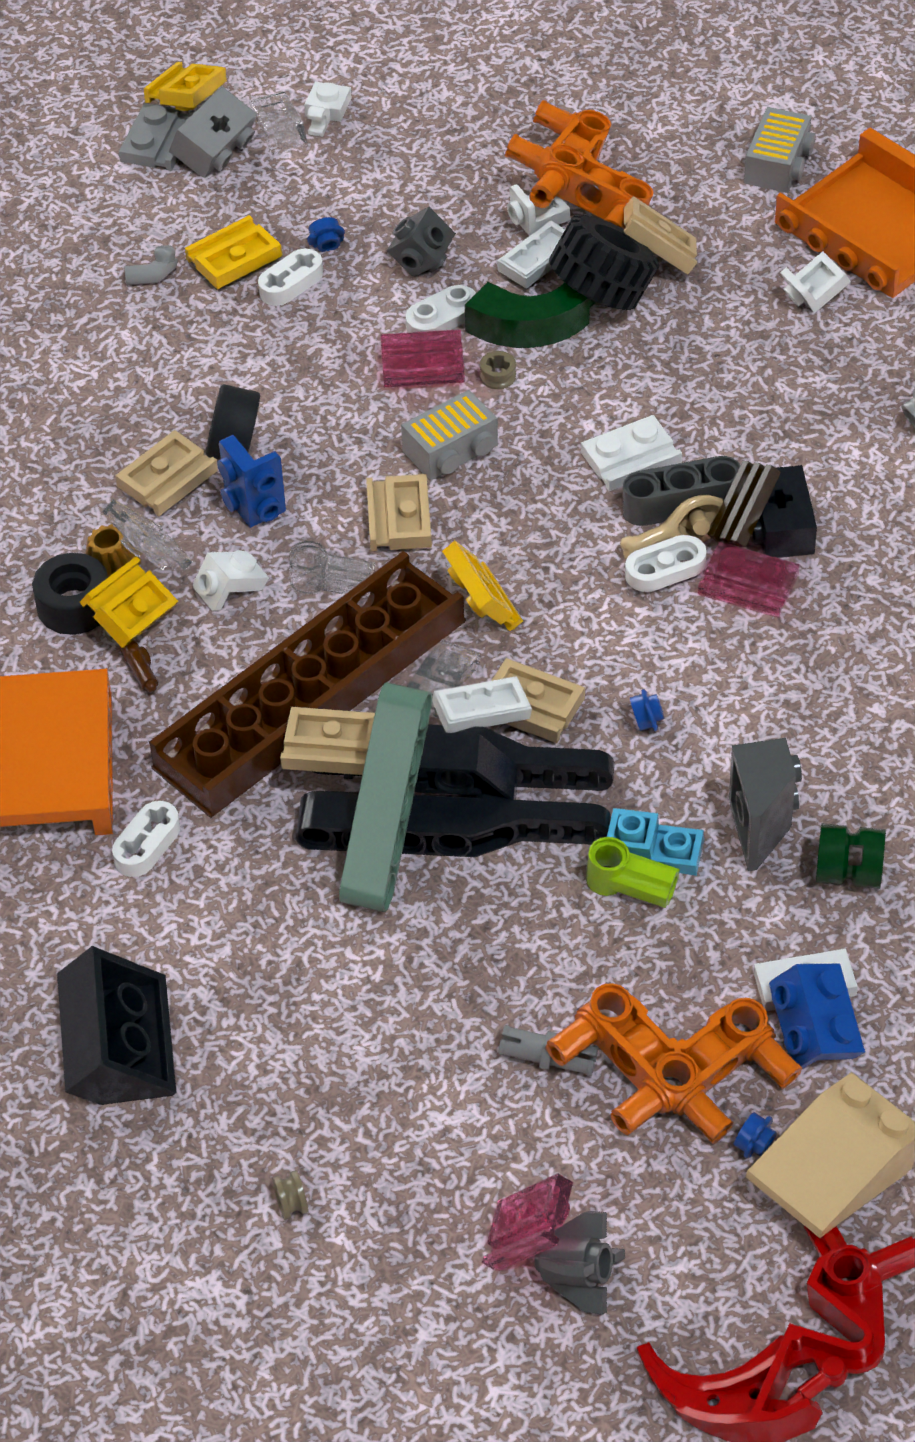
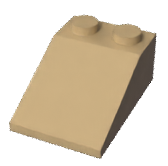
[745,1072,915,1238]

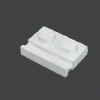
[581,415,682,491]

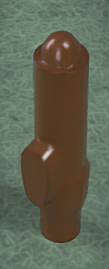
[120,640,158,693]

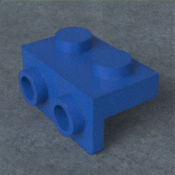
[217,435,286,528]
[769,963,865,1069]

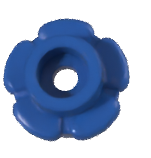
[307,217,345,252]
[630,689,665,731]
[734,1112,777,1158]

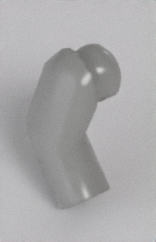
[125,245,178,285]

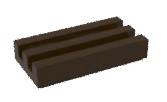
[708,460,781,547]

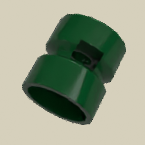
[816,823,886,889]

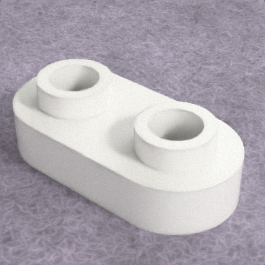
[406,285,476,340]
[625,535,707,592]

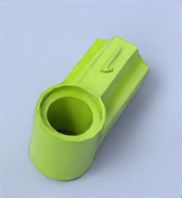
[586,837,680,908]

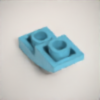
[607,808,704,876]

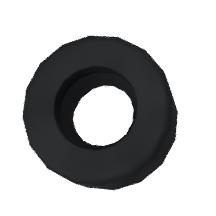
[206,384,260,459]
[32,552,108,635]

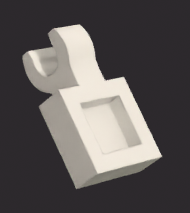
[304,81,352,137]

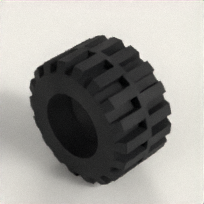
[549,215,659,310]

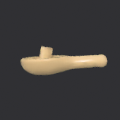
[620,495,723,559]

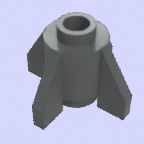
[534,1211,625,1314]

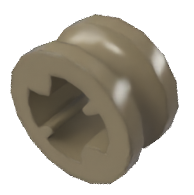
[480,351,516,389]
[272,1170,309,1220]

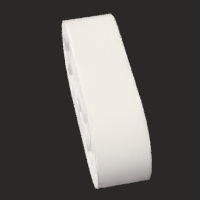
[258,248,323,306]
[112,801,180,877]

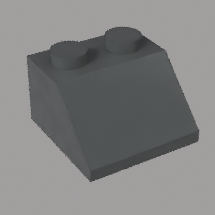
[729,738,802,871]

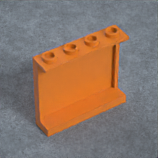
[775,127,915,298]
[0,669,113,835]

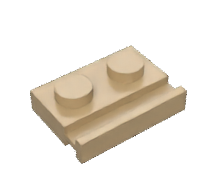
[624,196,697,275]
[115,430,218,517]
[366,474,432,551]
[491,658,585,743]
[280,707,375,775]

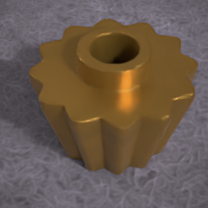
[85,524,141,577]

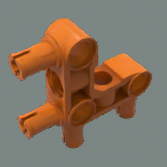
[504,100,654,229]
[546,983,802,1144]

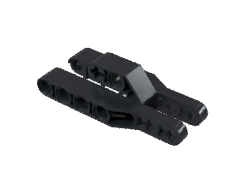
[295,724,615,857]

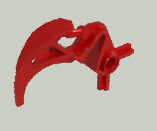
[636,1226,915,1442]

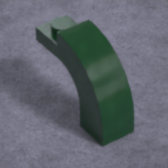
[465,282,596,348]

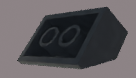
[57,946,177,1105]

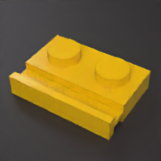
[144,62,227,111]
[185,215,282,290]
[442,540,523,631]
[79,556,178,648]

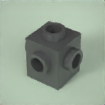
[387,206,456,277]

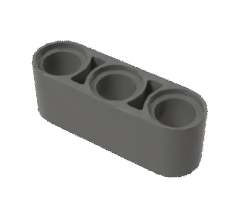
[622,456,740,526]

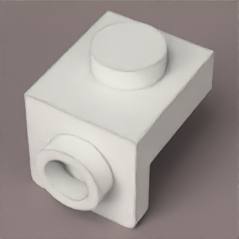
[507,184,571,236]
[780,251,851,312]
[193,550,269,611]

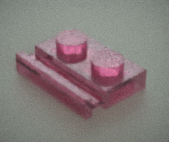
[380,329,465,388]
[698,542,800,618]
[482,1173,573,1271]

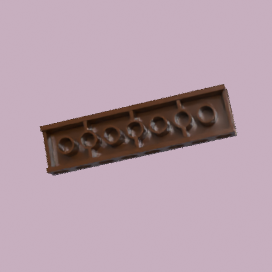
[149,551,466,818]

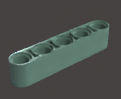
[339,682,432,912]

